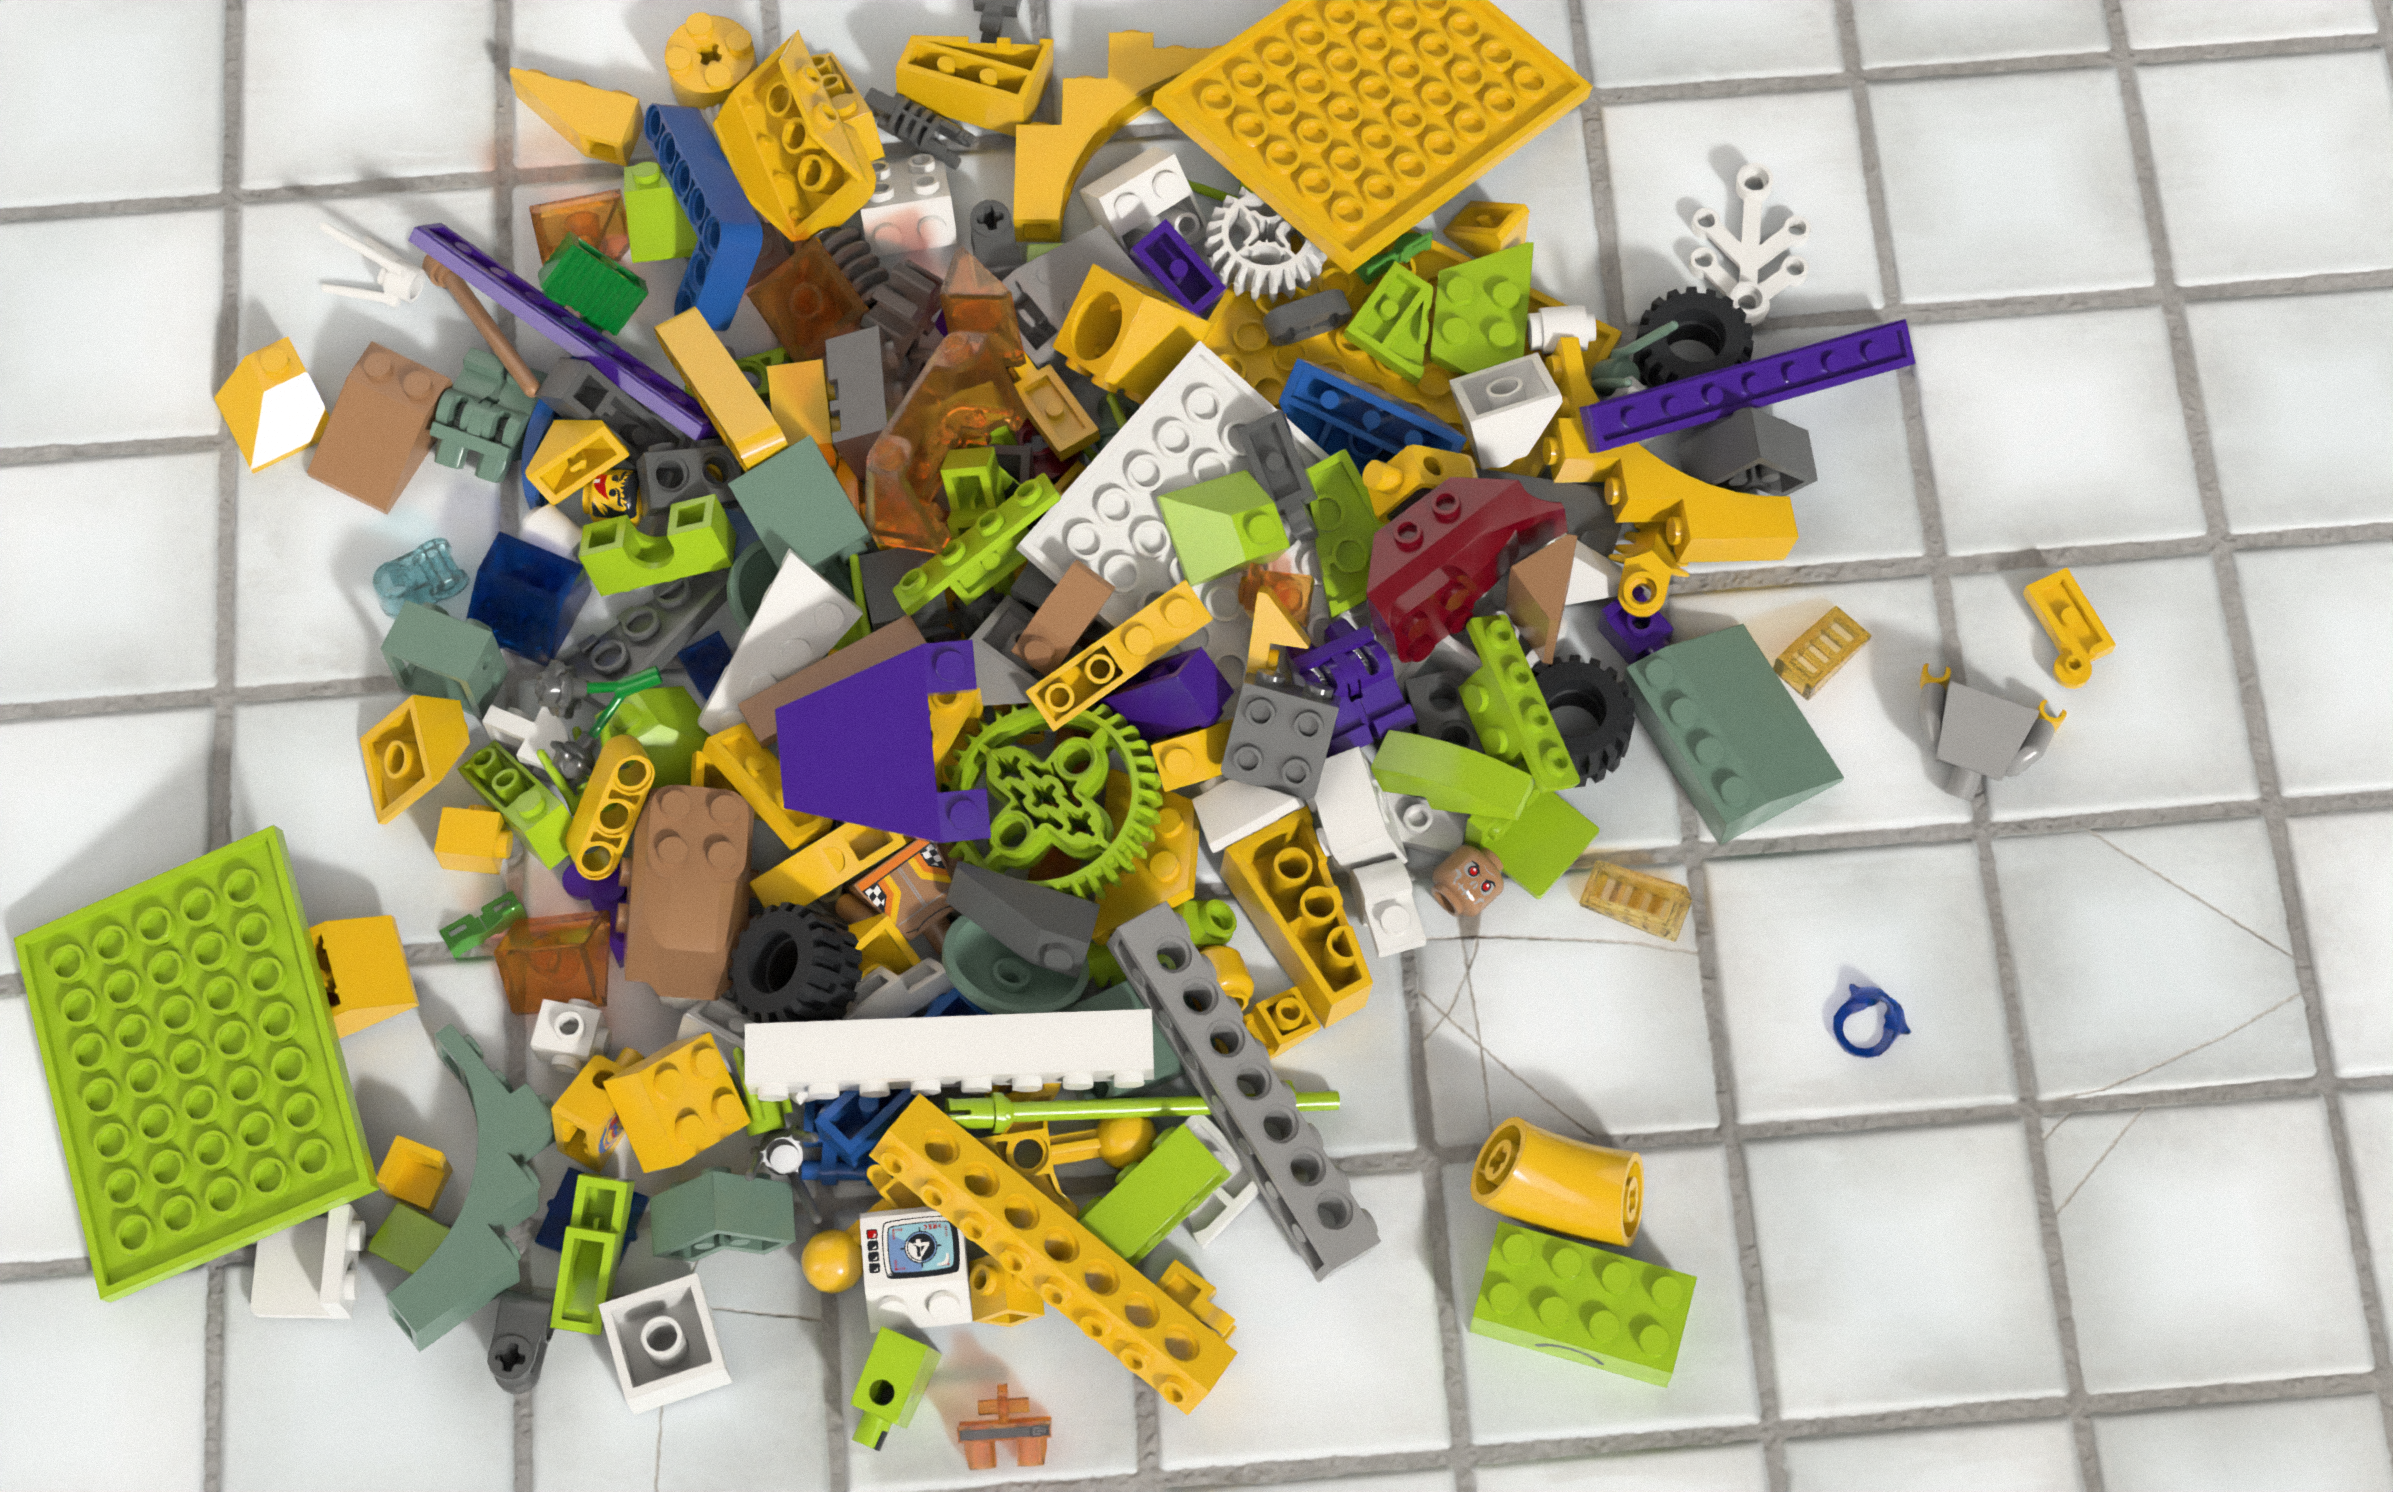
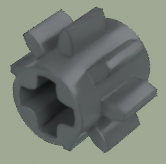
[949,587,1005,639]

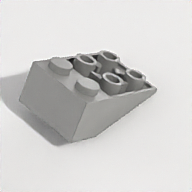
[982,224,1156,375]

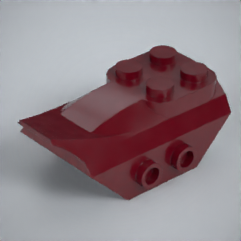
[1366,477,1568,663]

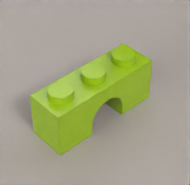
[578,494,737,597]

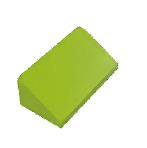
[367,1202,451,1274]

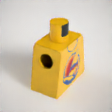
[551,1047,645,1173]

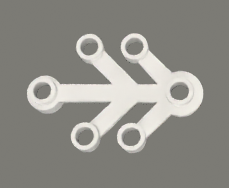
[1688,163,1811,326]

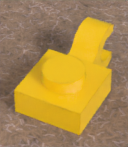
[1155,1259,1237,1342]

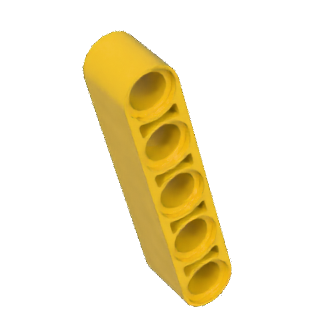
[653,306,789,473]

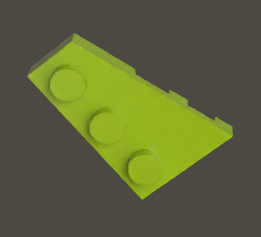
[1307,448,1386,621]

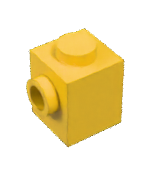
[434,804,513,875]

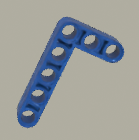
[644,103,763,332]

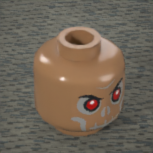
[1431,845,1504,917]

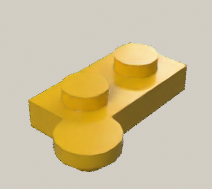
[2023,567,2116,689]

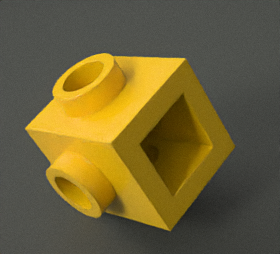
[969,1254,1045,1327]

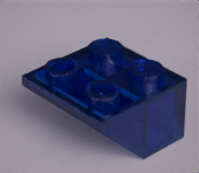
[466,531,592,667]

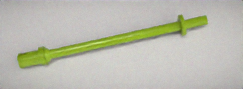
[944,1080,1340,1133]

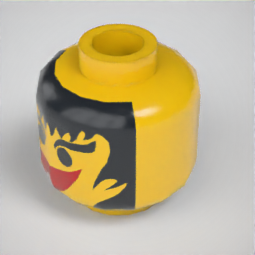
[582,467,643,528]

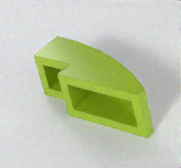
[940,446,1015,597]
[1370,730,1535,820]
[550,1172,635,1336]

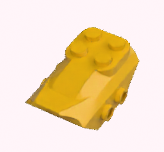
[712,30,876,242]

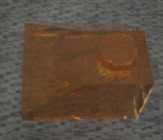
[529,189,630,266]

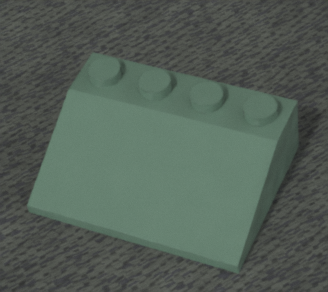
[1623,624,1844,845]

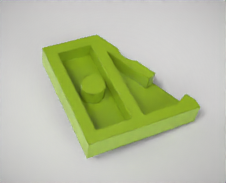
[1343,261,1433,386]

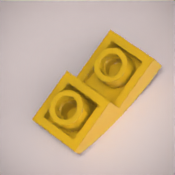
[1214,986,1321,1060]

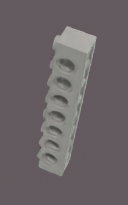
[1106,901,1381,1283]

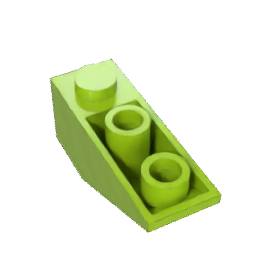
[457,740,573,870]

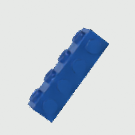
[815,987,993,1172]

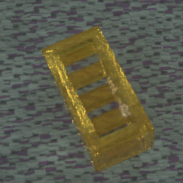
[1773,606,1872,701]
[1579,860,1692,942]

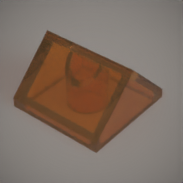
[746,236,869,363]
[939,247,1026,367]
[493,910,611,1016]

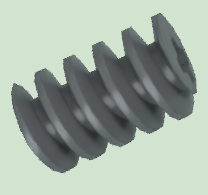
[806,227,889,327]

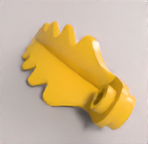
[1608,522,1690,617]

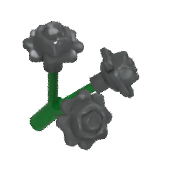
[535,659,663,782]

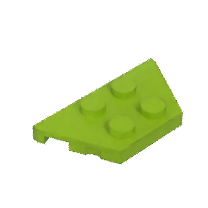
[1430,242,1534,376]

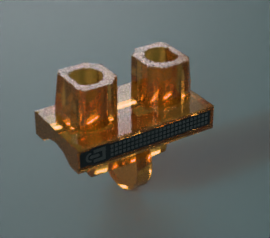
[957,1383,1052,1470]

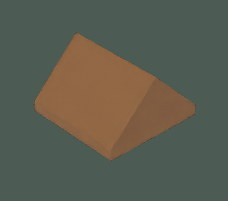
[1504,534,1578,664]

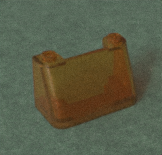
[865,332,1029,554]

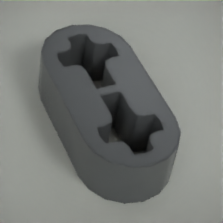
[1263,289,1353,346]

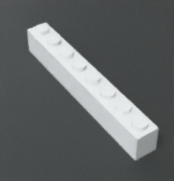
[745,1009,1154,1101]

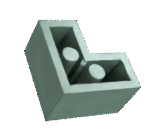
[650,1166,796,1262]

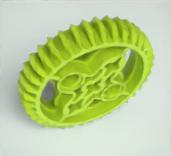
[941,703,1163,901]

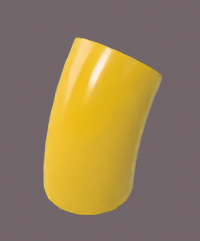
[1470,1116,1644,1248]

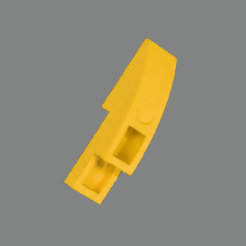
[1025,580,1213,732]
[748,823,915,909]

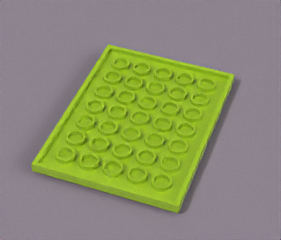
[13,825,379,1303]

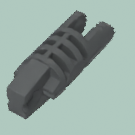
[864,87,976,170]

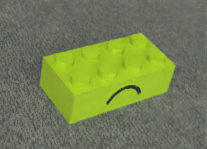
[1469,1221,1697,1388]

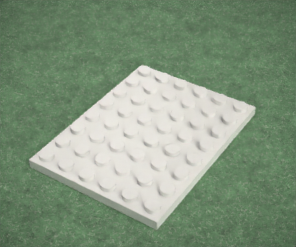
[1016,340,1432,721]

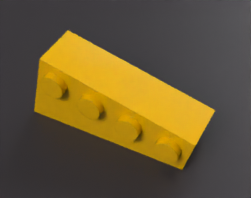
[1220,805,1373,1029]

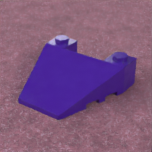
[775,639,991,844]

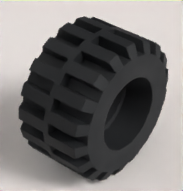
[1632,287,1754,387]
[1521,655,1635,788]
[728,902,863,1023]

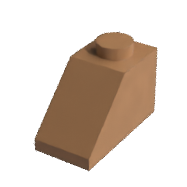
[1011,559,1116,677]

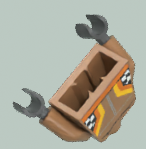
[817,838,964,955]

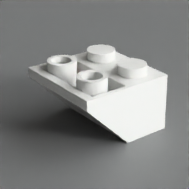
[1079,146,1208,256]

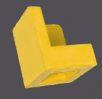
[376,1135,453,1214]

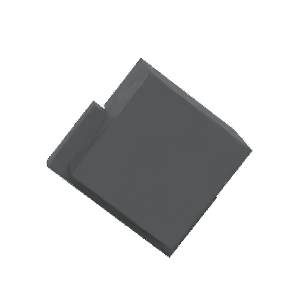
[858,540,950,643]

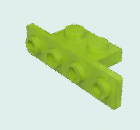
[893,473,1061,616]
[1457,614,1580,793]

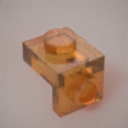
[1238,563,1315,627]

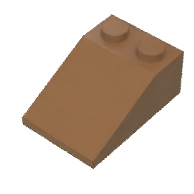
[307,341,453,515]

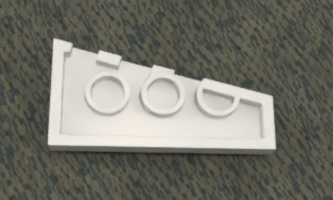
[698,548,863,736]

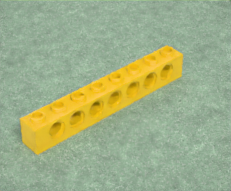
[869,1093,1238,1416]

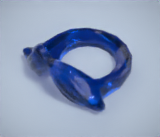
[1833,984,1911,1059]

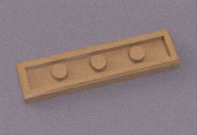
[738,615,926,749]

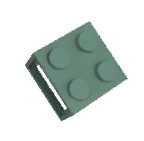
[380,600,509,719]

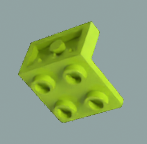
[1464,759,1599,899]

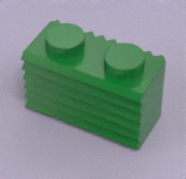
[538,231,649,336]

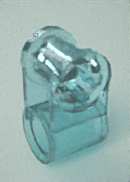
[372,538,470,619]

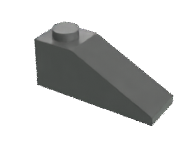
[535,357,680,481]
[945,861,1101,978]

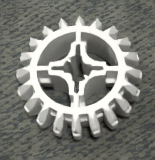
[1205,186,1328,303]

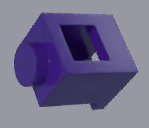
[1597,586,1674,665]

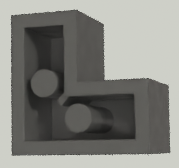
[1678,407,1818,496]

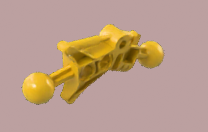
[801,1083,1158,1294]

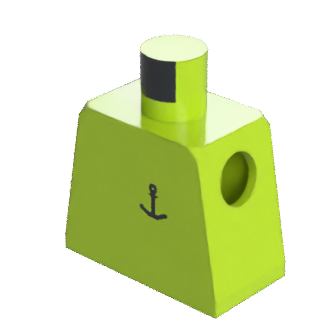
[850,1326,942,1452]

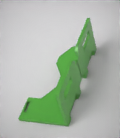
[1355,231,1433,286]
[439,890,528,959]

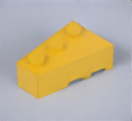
[896,35,1054,137]

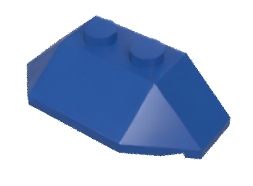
[1279,358,1467,477]

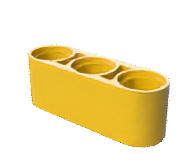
[565,734,655,880]

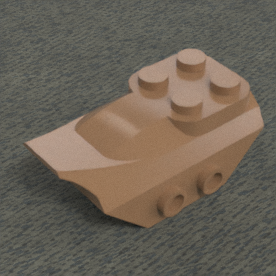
[615,785,759,1001]

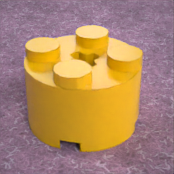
[665,12,758,110]

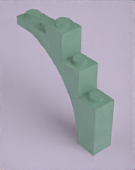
[386,1023,555,1352]

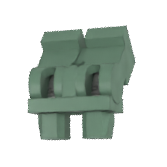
[429,347,549,483]

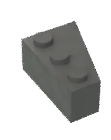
[825,325,917,482]

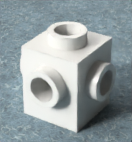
[530,999,612,1074]

